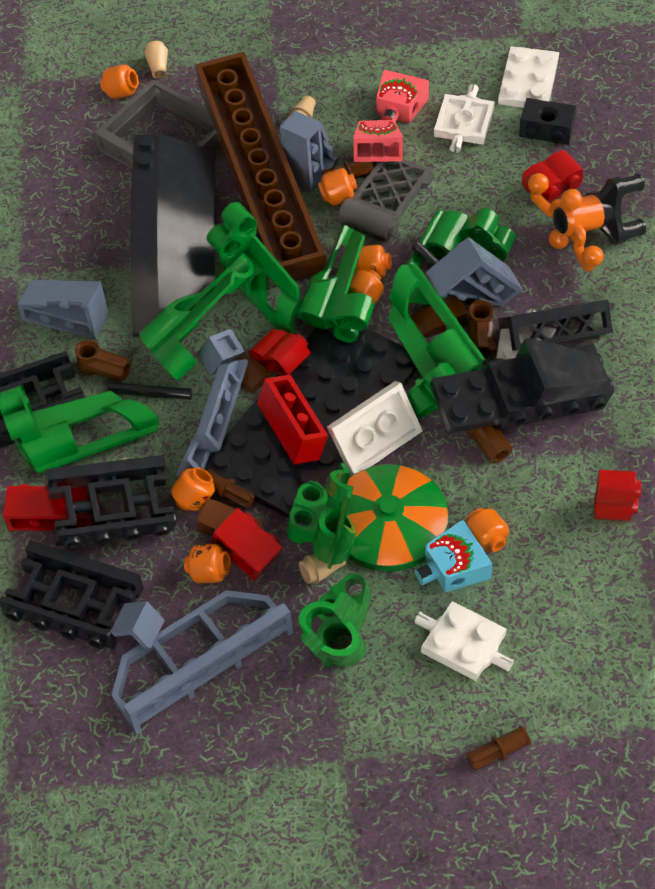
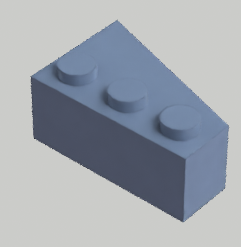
[280,111,339,193]
[426,237,523,306]
[17,280,109,340]

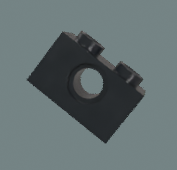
[519,98,577,145]

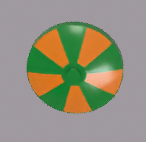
[341,464,448,571]

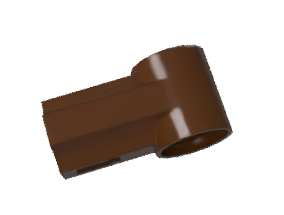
[468,300,495,359]
[75,340,132,382]
[465,425,512,463]

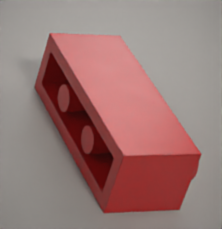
[257,375,328,465]
[3,484,99,531]

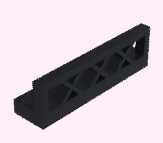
[498,299,613,351]

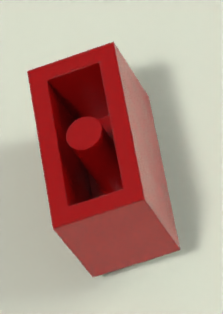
[210,508,283,581]

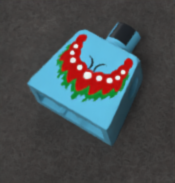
[415,520,492,592]

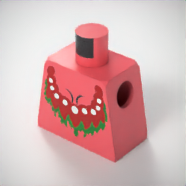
[376,70,429,123]
[353,119,403,162]

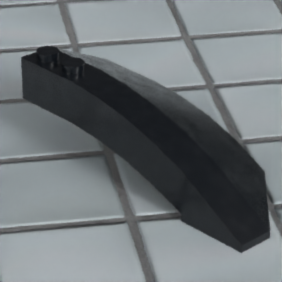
[130,134,216,337]

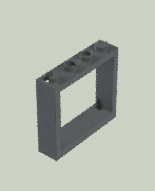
[94,79,222,169]

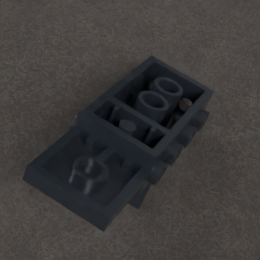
[430,338,614,434]

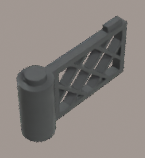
[338,159,434,240]

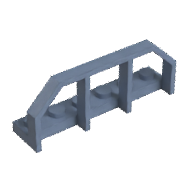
[111,590,293,735]

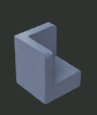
[197,329,245,375]
[111,601,165,649]

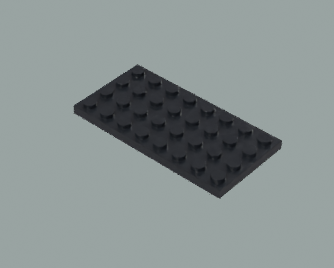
[204,327,417,524]

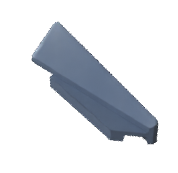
[175,359,248,478]

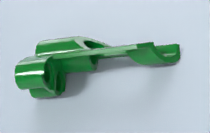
[206,202,301,334]
[388,208,516,307]
[297,225,375,343]
[139,253,254,382]
[388,264,485,419]
[0,385,159,475]
[287,463,356,569]
[298,574,371,669]

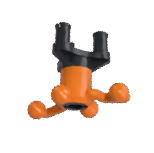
[528,173,646,272]

